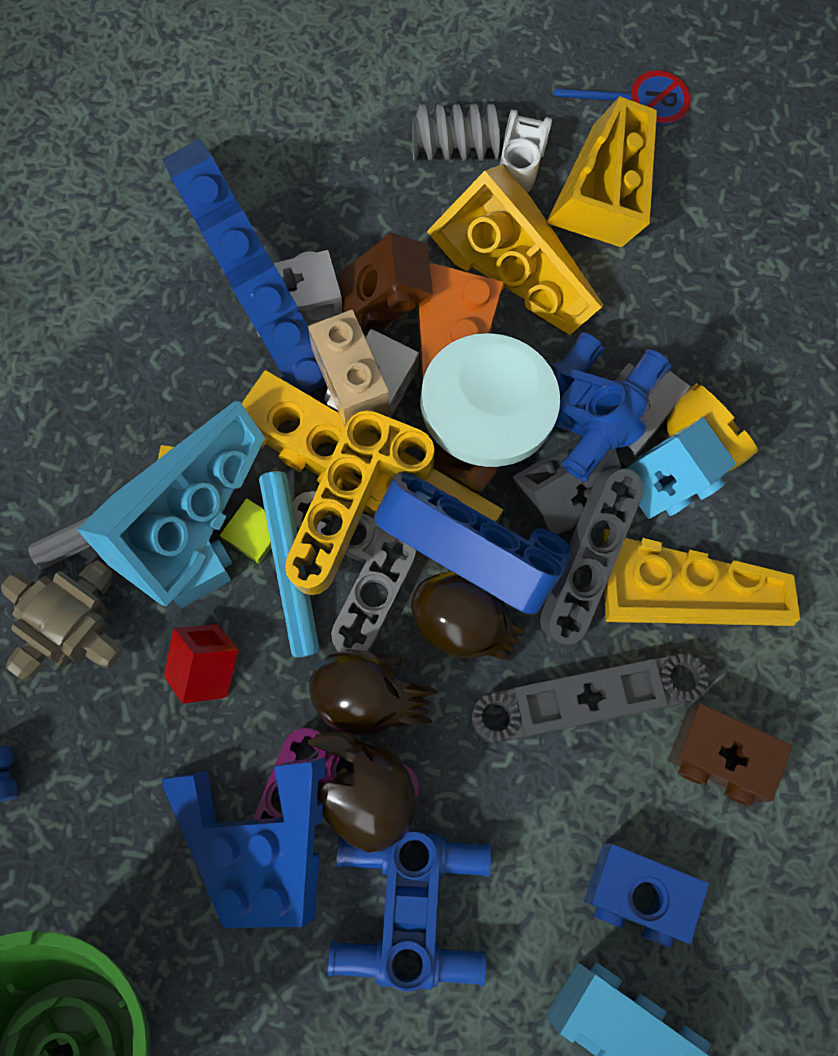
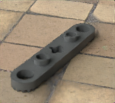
[471,654,709,743]

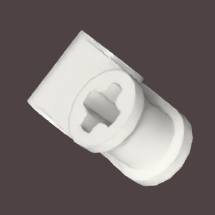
[500,109,552,193]

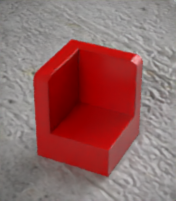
[164,624,238,704]

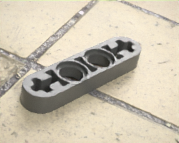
[540,466,644,645]

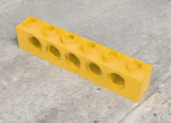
[241,370,503,523]

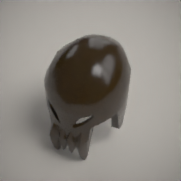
[411,572,525,663]
[309,649,438,736]
[308,731,416,853]

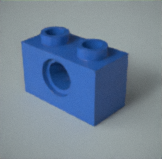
[584,843,709,949]

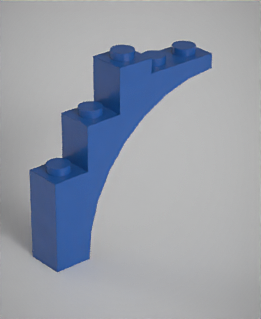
[162,138,326,394]

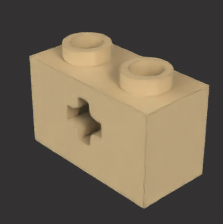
[308,309,389,426]

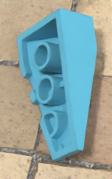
[77,401,265,607]

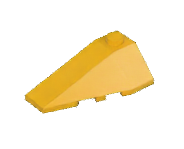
[427,164,604,335]

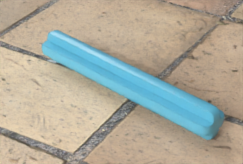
[259,471,320,658]

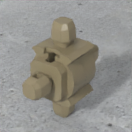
[1,560,122,682]

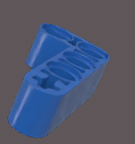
[374,472,571,614]

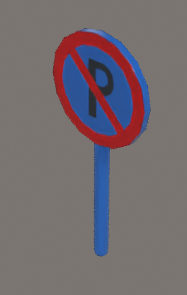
[553,70,691,125]

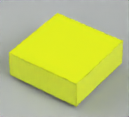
[219,498,272,564]

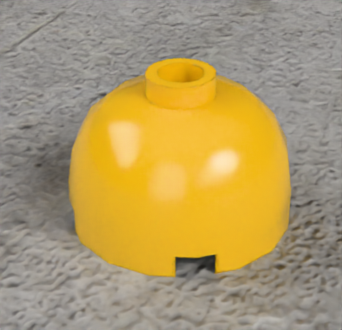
[667,383,758,472]

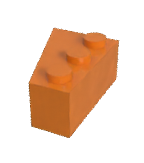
[417,262,503,390]

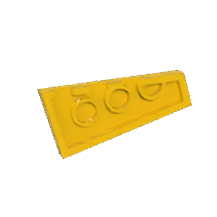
[601,528,800,626]

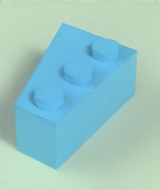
[545,962,712,1056]

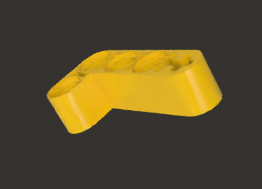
[285,410,434,595]

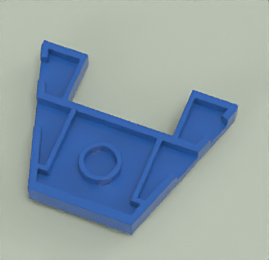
[161,757,326,928]

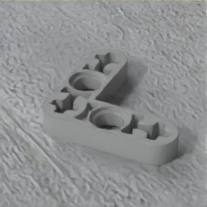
[292,491,416,652]

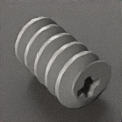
[412,104,500,161]

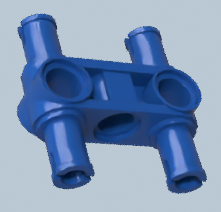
[549,333,672,482]
[328,831,491,992]

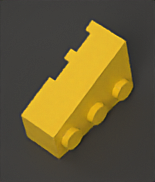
[546,96,657,248]

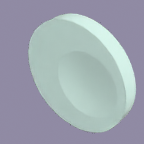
[420,333,560,467]

